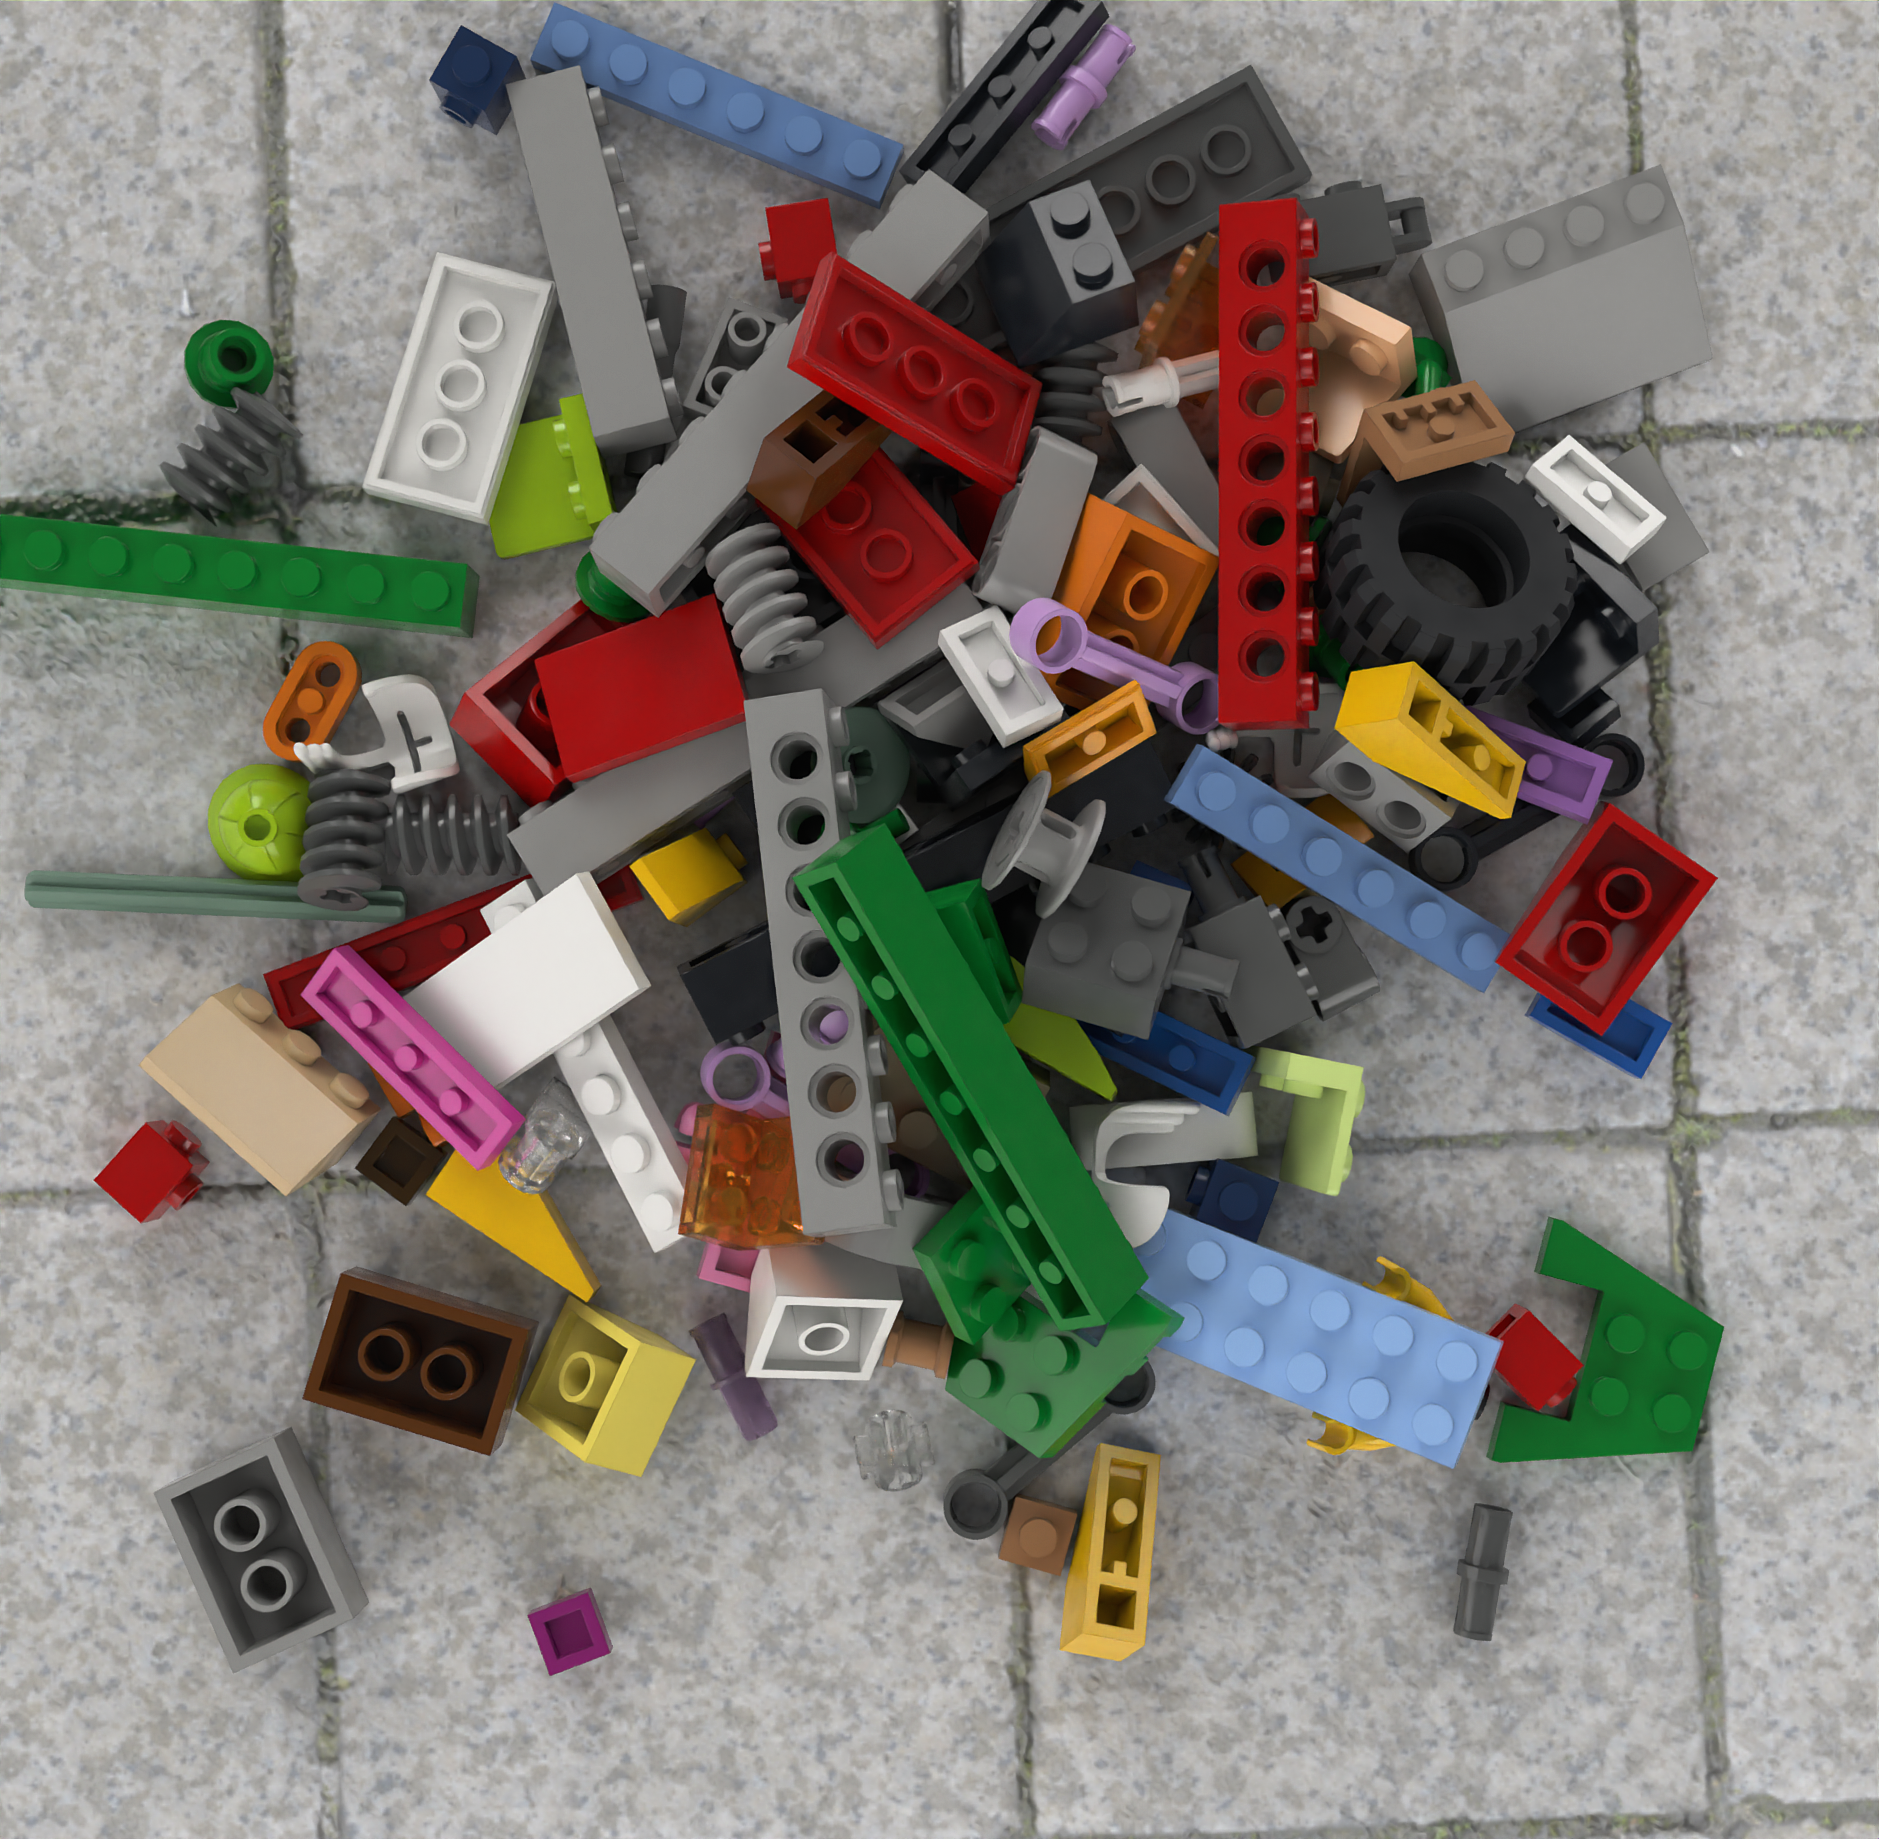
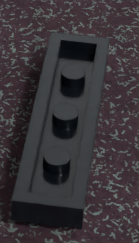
[899,0,1110,195]

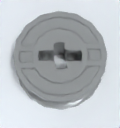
[982,770,1106,919]

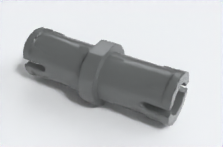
[1453,1503,1513,1641]

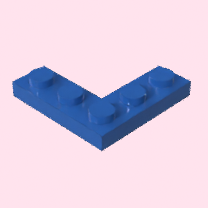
[1076,860,1257,1117]

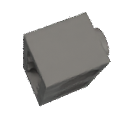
[1308,730,1460,853]

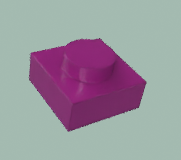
[527,1587,613,1676]

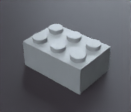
[154,1427,369,1674]

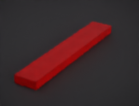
[263,863,645,1031]

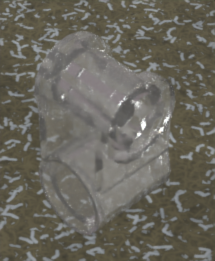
[498,1076,593,1194]

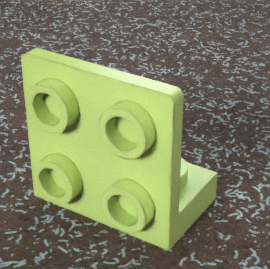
[1243,1045,1365,1196]

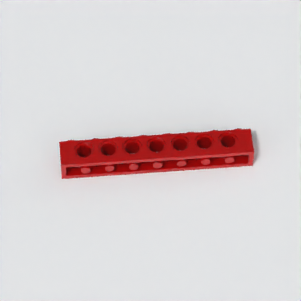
[1218,197,1320,731]

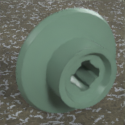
[810,706,910,824]

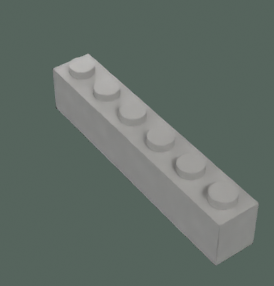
[506,65,684,459]

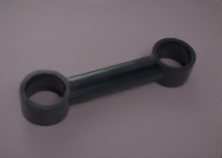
[1408,733,1645,892]

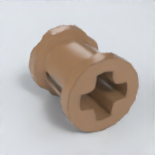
[882,1310,955,1379]

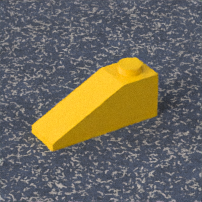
[1334,661,1526,819]
[629,828,748,927]
[425,1137,602,1302]
[1059,1443,1161,1662]

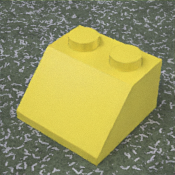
[515,1294,696,1477]

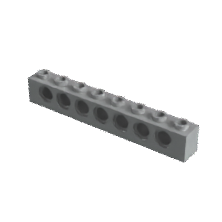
[744,688,905,1238]

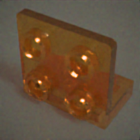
[1134,231,1219,409]
[678,1103,838,1251]

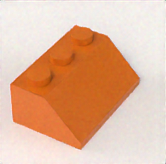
[1036,493,1219,711]

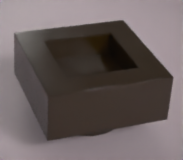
[354,1116,449,1206]

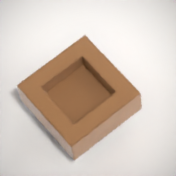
[998,1493,1077,1576]

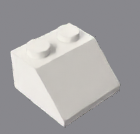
[745,1234,903,1381]

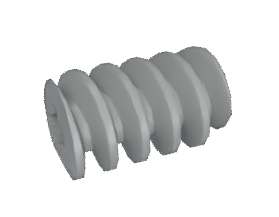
[705,523,824,674]

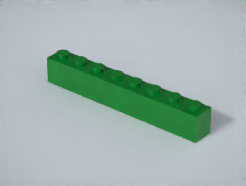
[0,514,480,638]
[792,823,1149,1332]

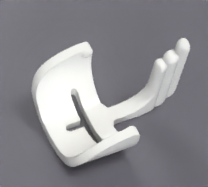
[293,674,460,795]
[1204,683,1344,798]
[1091,1101,1201,1248]

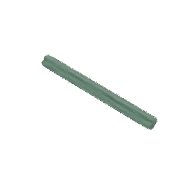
[24,870,408,924]

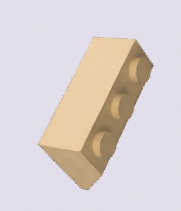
[138,983,381,1197]

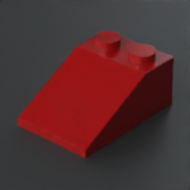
[449,599,635,808]
[1494,800,1718,1036]

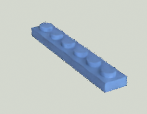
[530,2,904,209]
[1164,744,1510,993]

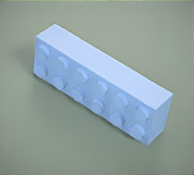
[1106,1207,1504,1469]

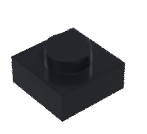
[1527,688,1621,749]

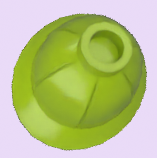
[208,763,311,882]

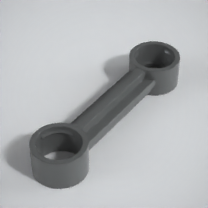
[943,1361,1156,1540]

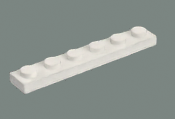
[480,878,716,1253]

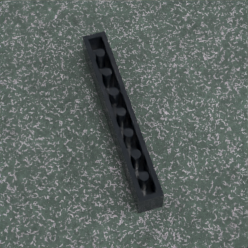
[677,738,1176,1046]

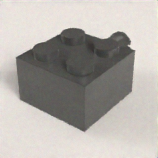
[1178,845,1319,1049]
[1022,862,1240,1040]

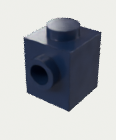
[429,25,526,135]
[1185,1158,1280,1243]

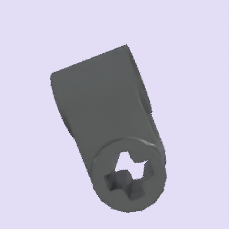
[1279,896,1380,1022]

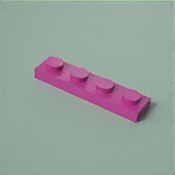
[301,945,526,1171]

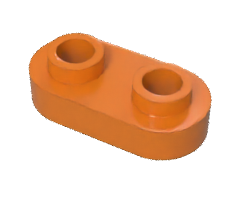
[263,641,362,763]

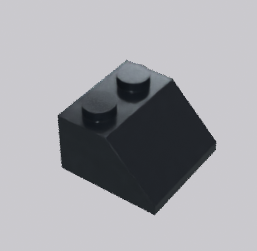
[975,180,1139,369]

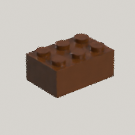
[302,1266,539,1456]

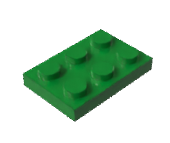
[912,1186,1031,1345]

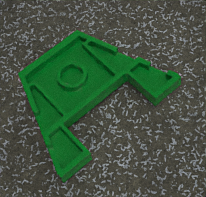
[1486,1216,1724,1463]
[945,1288,1185,1458]

